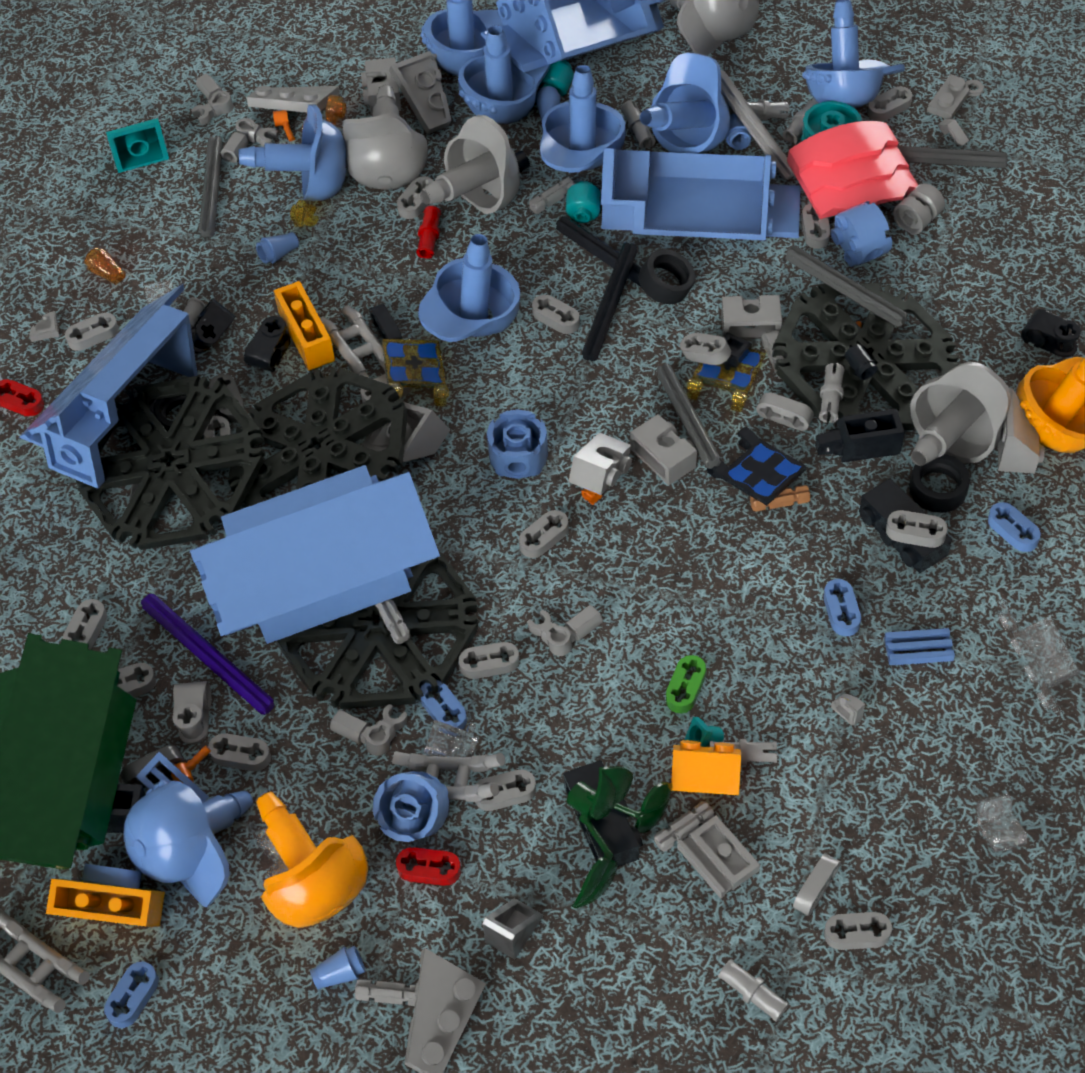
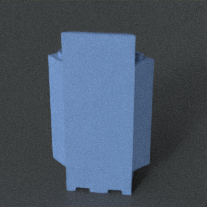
[480,0,667,73]
[601,148,800,240]
[19,284,198,489]
[190,465,440,644]

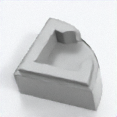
[938,119,969,146]
[29,311,59,342]
[831,694,865,726]

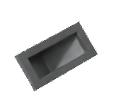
[482,898,543,959]

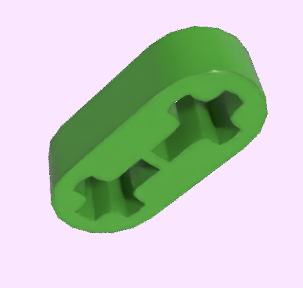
[666,655,706,714]

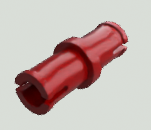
[416,206,441,258]

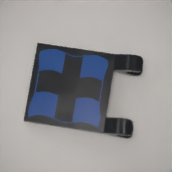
[706,427,807,506]

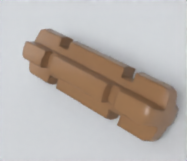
[750,485,810,512]

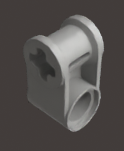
[172,681,211,745]

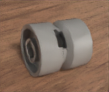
[893,183,945,235]

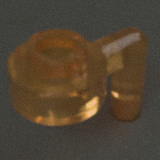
[302,95,347,128]

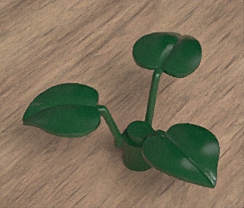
[567,766,672,908]

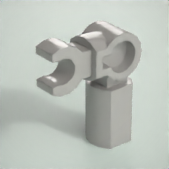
[191,73,234,125]
[221,118,278,163]
[527,604,603,656]
[330,704,407,756]

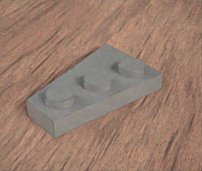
[389,51,451,135]
[247,86,339,112]
[404,948,486,1073]

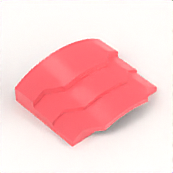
[787,121,918,219]

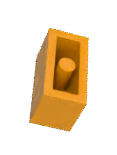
[671,740,741,795]

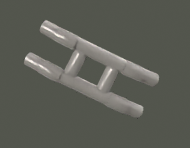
[320,305,395,378]
[392,751,505,802]
[0,908,90,1013]

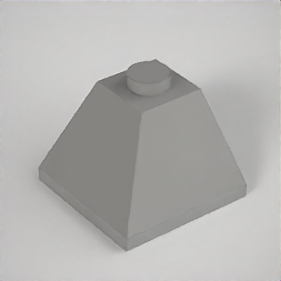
[998,388,1045,474]
[361,401,450,462]

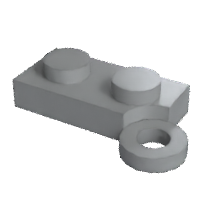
[927,74,984,119]

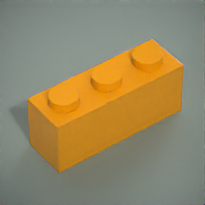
[273,281,335,371]
[46,878,165,927]

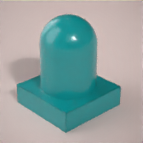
[684,717,724,747]

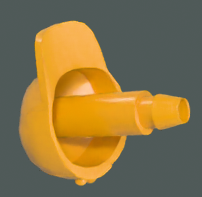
[1016,357,1085,453]
[256,791,368,928]

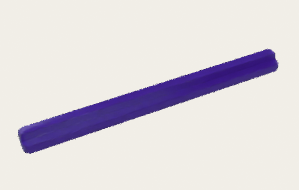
[141,593,275,715]

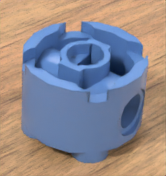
[831,201,892,267]
[487,409,548,479]
[373,771,449,842]

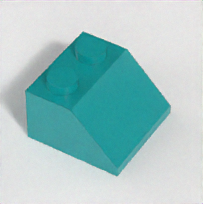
[106,118,169,173]

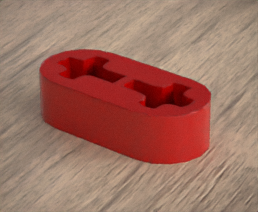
[0,379,44,417]
[396,847,461,886]

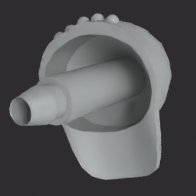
[669,0,759,56]
[343,85,428,190]
[420,115,520,214]
[910,362,1011,466]

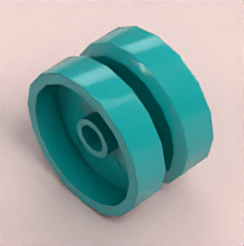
[801,101,862,142]

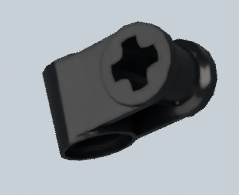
[191,298,236,354]
[1020,309,1081,357]
[244,316,290,372]

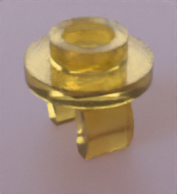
[290,200,319,227]

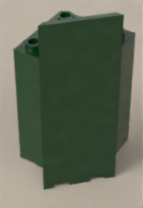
[0,633,137,870]

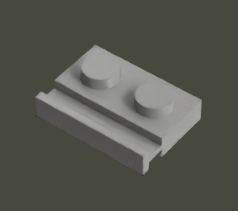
[677,815,760,899]

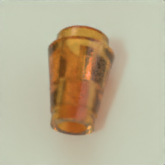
[84,247,126,285]

